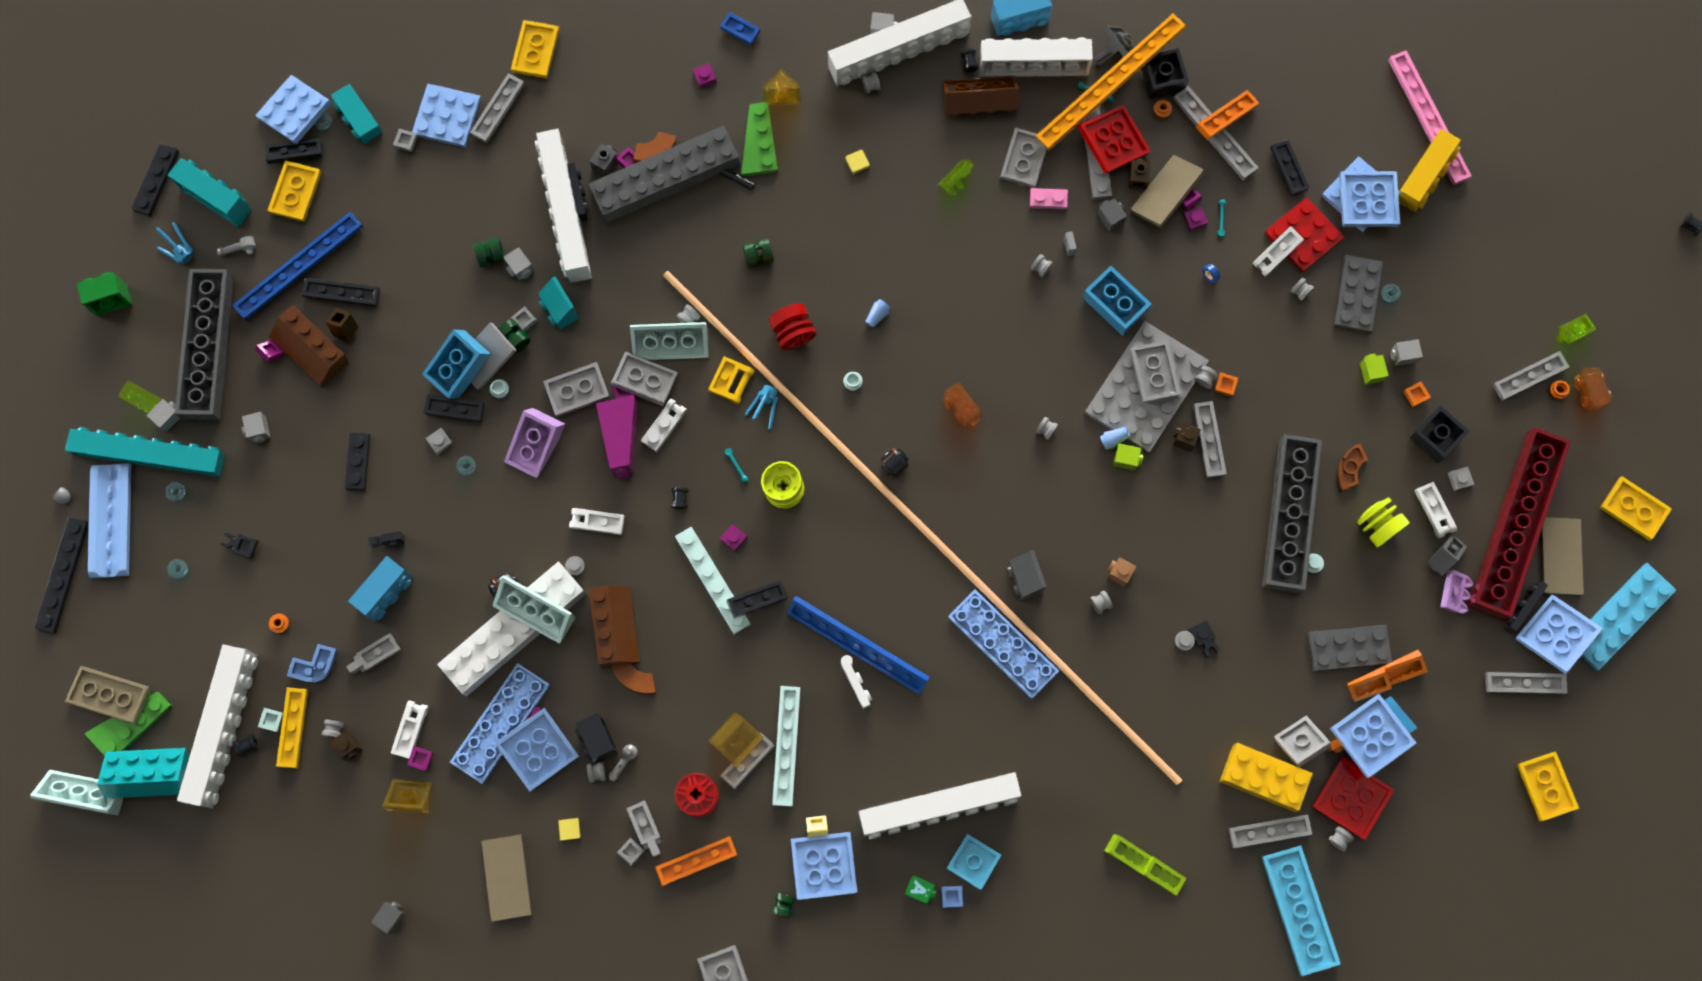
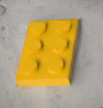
[511,20,560,79]
[267,161,322,222]
[1600,476,1672,541]
[1516,751,1579,821]

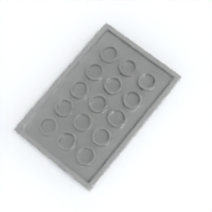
[1085,321,1209,454]

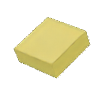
[845,149,870,174]
[806,815,828,837]
[558,818,581,841]

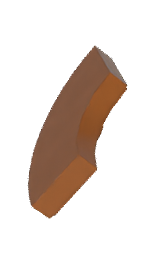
[633,132,676,163]
[1337,443,1368,493]
[611,664,656,694]

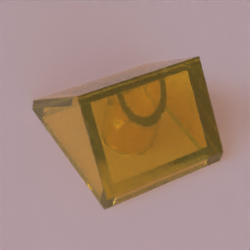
[763,68,801,105]
[709,712,763,767]
[383,779,432,813]

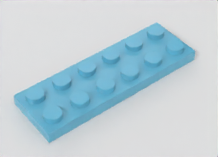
[1581,563,1676,671]
[1262,846,1341,976]

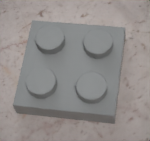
[1274,716,1331,767]

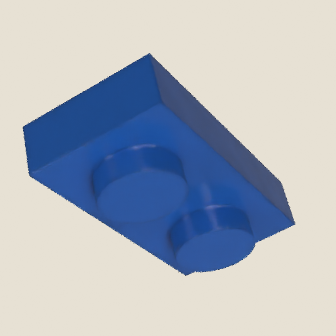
[720,12,760,46]

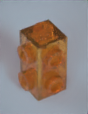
[1574,367,1612,412]
[942,381,981,427]

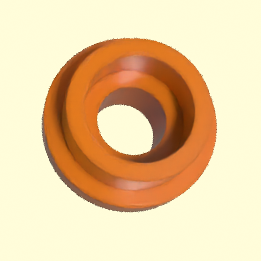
[1154,100,1172,118]
[1550,380,1570,399]
[269,614,289,633]

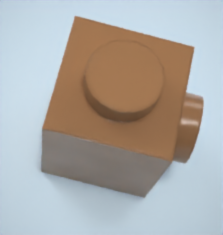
[1107,557,1137,587]

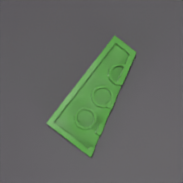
[741,102,778,177]
[84,692,172,756]

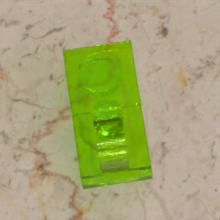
[938,160,974,195]
[1556,314,1596,345]
[117,380,162,413]

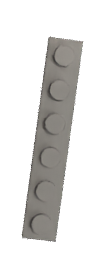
[1173,86,1259,181]
[1079,95,1112,200]

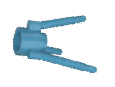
[156,222,193,264]
[745,385,779,430]

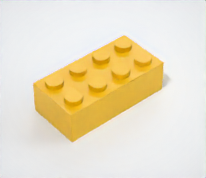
[1398,129,1461,213]
[1219,743,1313,812]

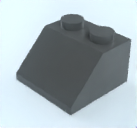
[1007,550,1047,600]

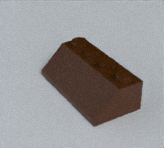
[942,76,1019,116]
[269,305,348,387]
[589,586,640,669]

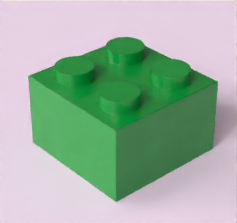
[77,272,133,316]

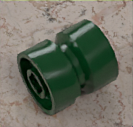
[473,237,505,267]
[742,238,774,268]
[498,319,531,355]

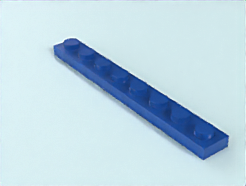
[233,212,363,320]
[786,596,929,694]

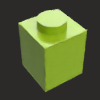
[1360,354,1389,385]
[1113,443,1143,471]

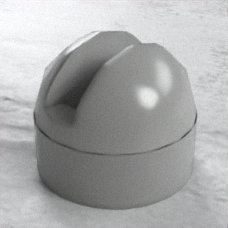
[53,487,71,504]

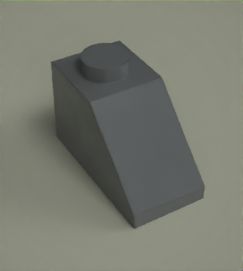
[1428,534,1467,576]

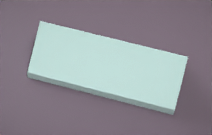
[630,322,709,360]
[492,575,576,644]
[30,770,123,815]

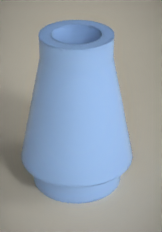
[865,299,891,328]
[1100,426,1130,450]

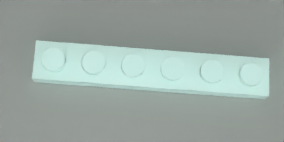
[675,527,751,635]
[772,686,800,807]

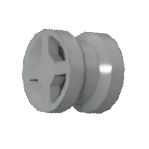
[861,72,881,94]
[1030,254,1053,278]
[1290,278,1314,301]
[677,305,700,323]
[1195,366,1219,389]
[1036,416,1058,440]
[1090,591,1113,615]
[321,719,344,738]
[587,761,606,783]
[1328,827,1354,852]

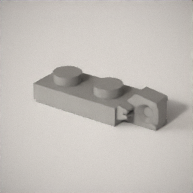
[346,633,401,675]
[627,800,662,857]

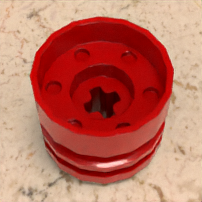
[768,303,817,350]
[675,773,719,818]

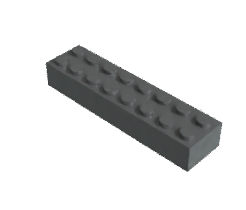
[589,125,740,223]
[175,269,234,420]
[1262,434,1322,594]

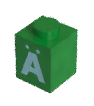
[904,875,936,904]

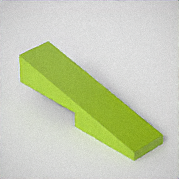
[1104,834,1187,896]

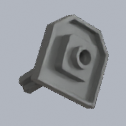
[1093,25,1137,66]

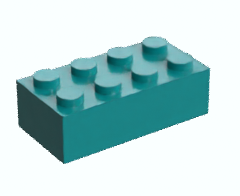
[168,158,252,227]
[97,748,190,799]

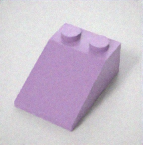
[504,408,565,478]

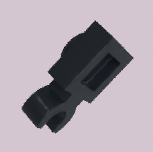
[368,531,405,548]
[220,533,259,559]
[1188,620,1219,658]

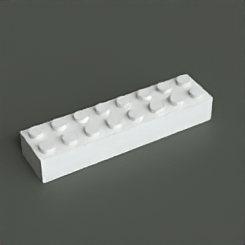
[828,0,971,86]
[535,129,592,283]
[437,561,586,697]
[177,645,258,809]
[859,772,1021,840]

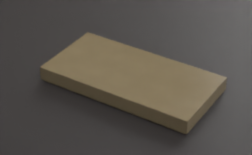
[1130,155,1204,228]
[1540,517,1584,596]
[65,666,152,725]
[481,834,532,922]

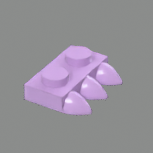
[1440,570,1473,613]

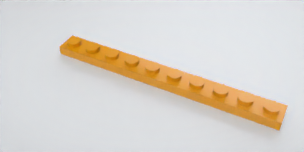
[1036,14,1186,150]

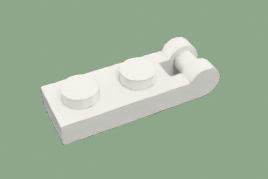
[1252,226,1304,277]
[641,399,687,453]
[1415,482,1457,539]
[569,508,625,535]
[841,655,872,710]
[391,701,428,759]

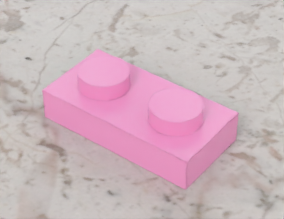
[1030,188,1068,210]

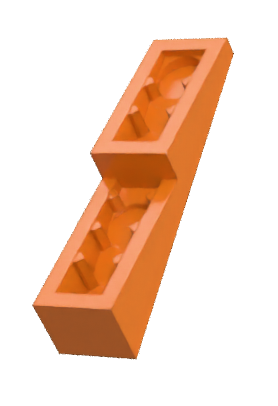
[1347,650,1428,702]

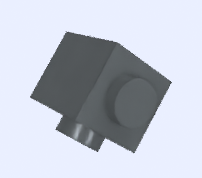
[589,143,618,176]
[1097,198,1127,232]
[371,901,406,934]

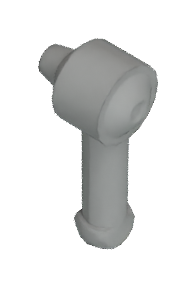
[217,236,256,257]
[608,745,638,782]

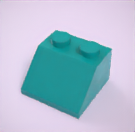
[538,277,579,330]

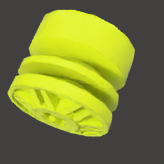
[761,461,805,509]
[1356,497,1410,548]

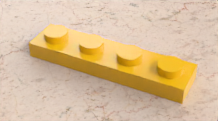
[276,688,308,769]

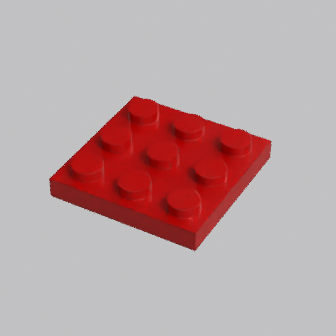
[1078,104,1151,174]
[1265,197,1344,273]
[1312,757,1395,840]

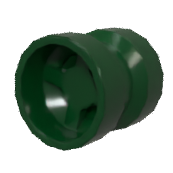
[771,893,795,918]

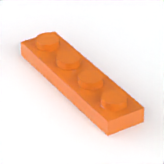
[1196,90,1259,140]
[655,836,737,886]

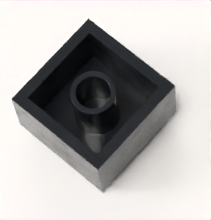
[1141,48,1189,99]
[1409,405,1470,463]
[575,713,618,763]

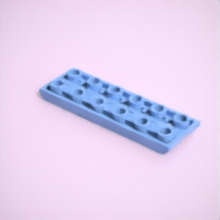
[88,463,131,578]
[948,590,1059,699]
[450,663,550,784]

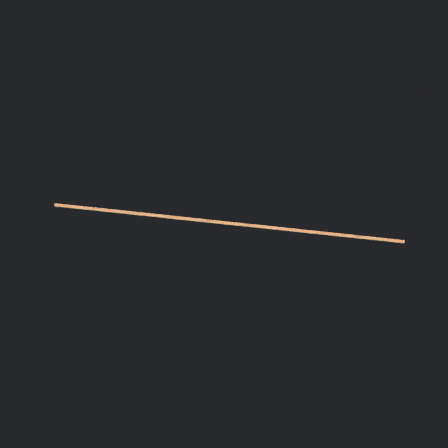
[663,271,1182,785]

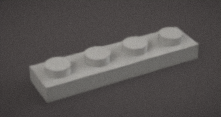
[470,73,525,143]
[1492,351,1569,401]
[1193,401,1227,478]
[1485,672,1568,694]
[1229,815,1312,848]

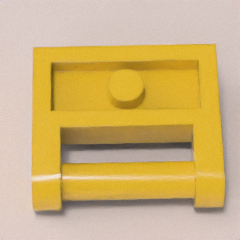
[708,356,755,405]

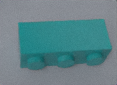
[331,83,383,144]

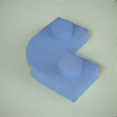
[286,644,338,683]

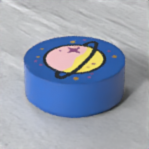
[1202,264,1220,283]

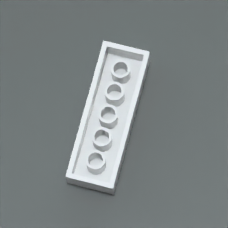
[979,38,1093,77]

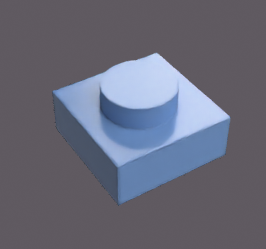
[941,886,963,908]

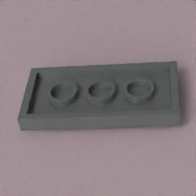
[1333,255,1383,334]
[1307,625,1392,672]

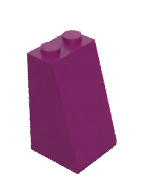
[596,395,639,479]

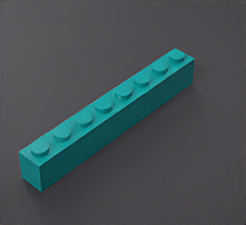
[65,427,225,477]

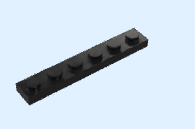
[34,517,89,634]

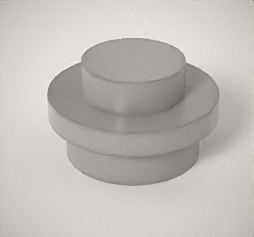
[565,556,585,576]
[1175,631,1195,651]

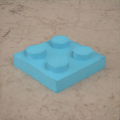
[946,834,1001,890]

